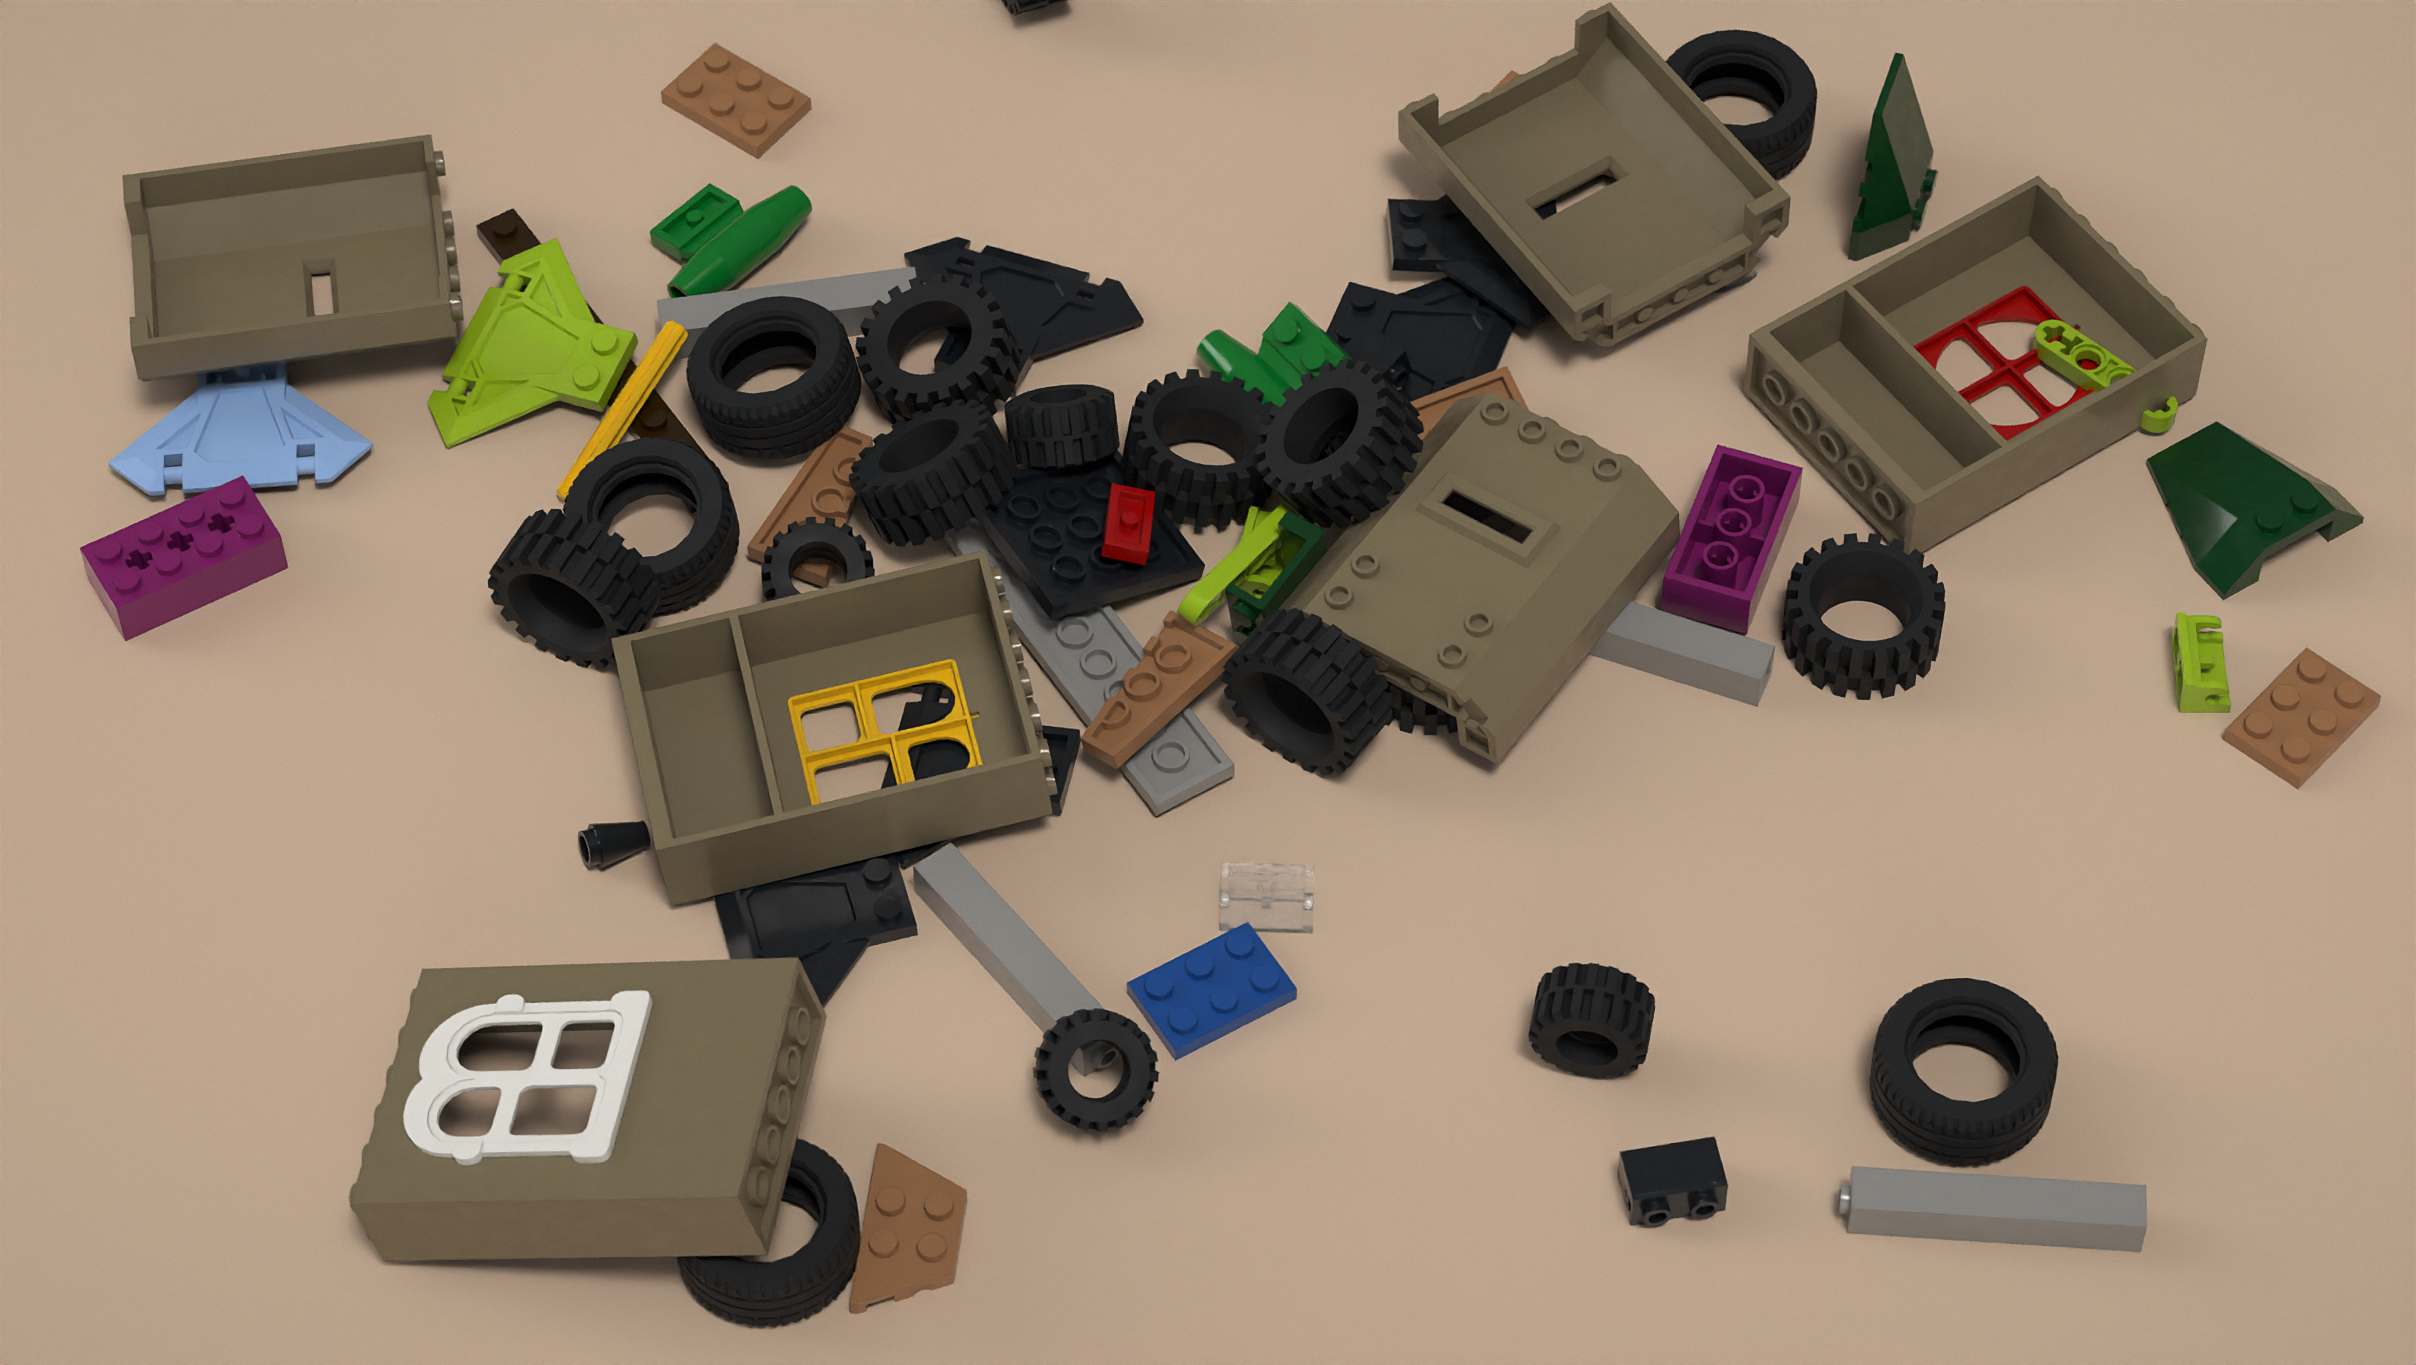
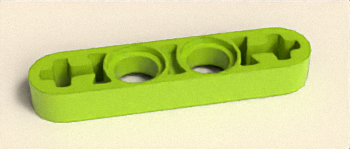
[2033,320,2178,433]
[1177,504,1300,627]

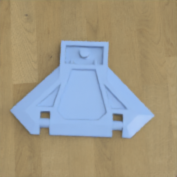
[108,363,373,496]

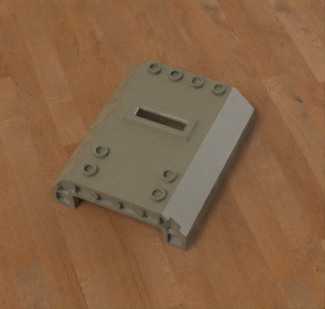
[1398,2,1791,347]
[122,134,464,382]
[1278,391,1680,764]

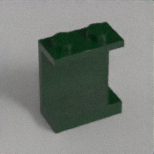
[1225,511,1328,645]

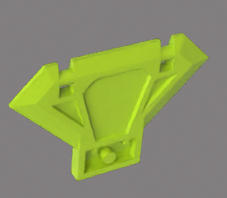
[427,238,639,449]

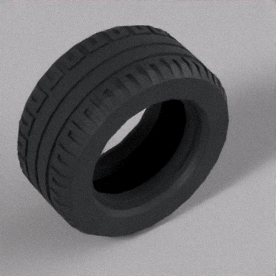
[1665,30,1817,180]
[686,296,861,461]
[563,438,740,614]
[1869,978,2058,1165]
[677,1138,861,1326]

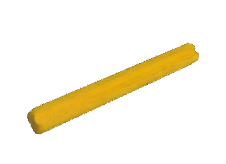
[556,320,688,501]

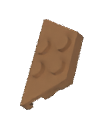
[850,1143,968,1314]

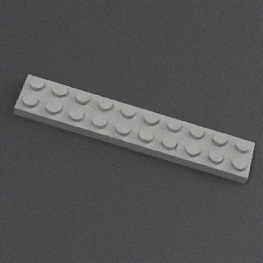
[943,517,1235,816]

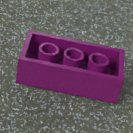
[1661,444,1803,634]
[80,475,288,641]

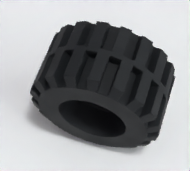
[1004,384,1120,468]
[761,517,875,602]
[1528,963,1656,1078]
[1033,1008,1159,1132]

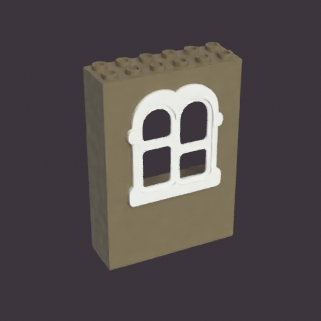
[349,957,827,1261]

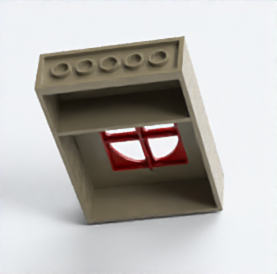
[1744,175,2207,555]

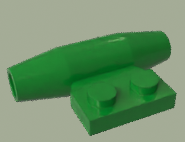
[649,183,812,298]
[1197,301,1353,462]

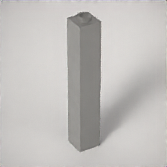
[657,267,926,360]
[1588,601,1775,707]
[913,842,1119,1077]
[1839,1166,2147,1252]

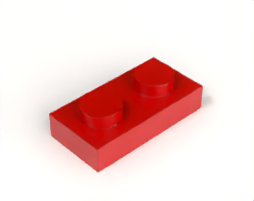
[1101,483,1155,565]

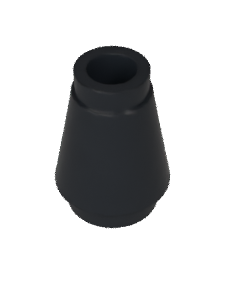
[578,820,650,869]

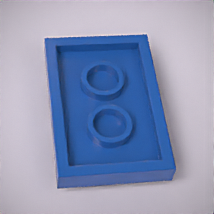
[1127,922,1297,1061]

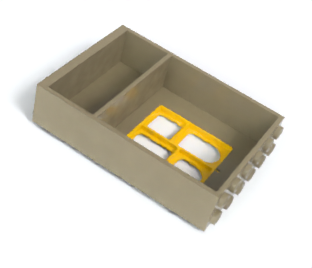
[611,550,1058,906]

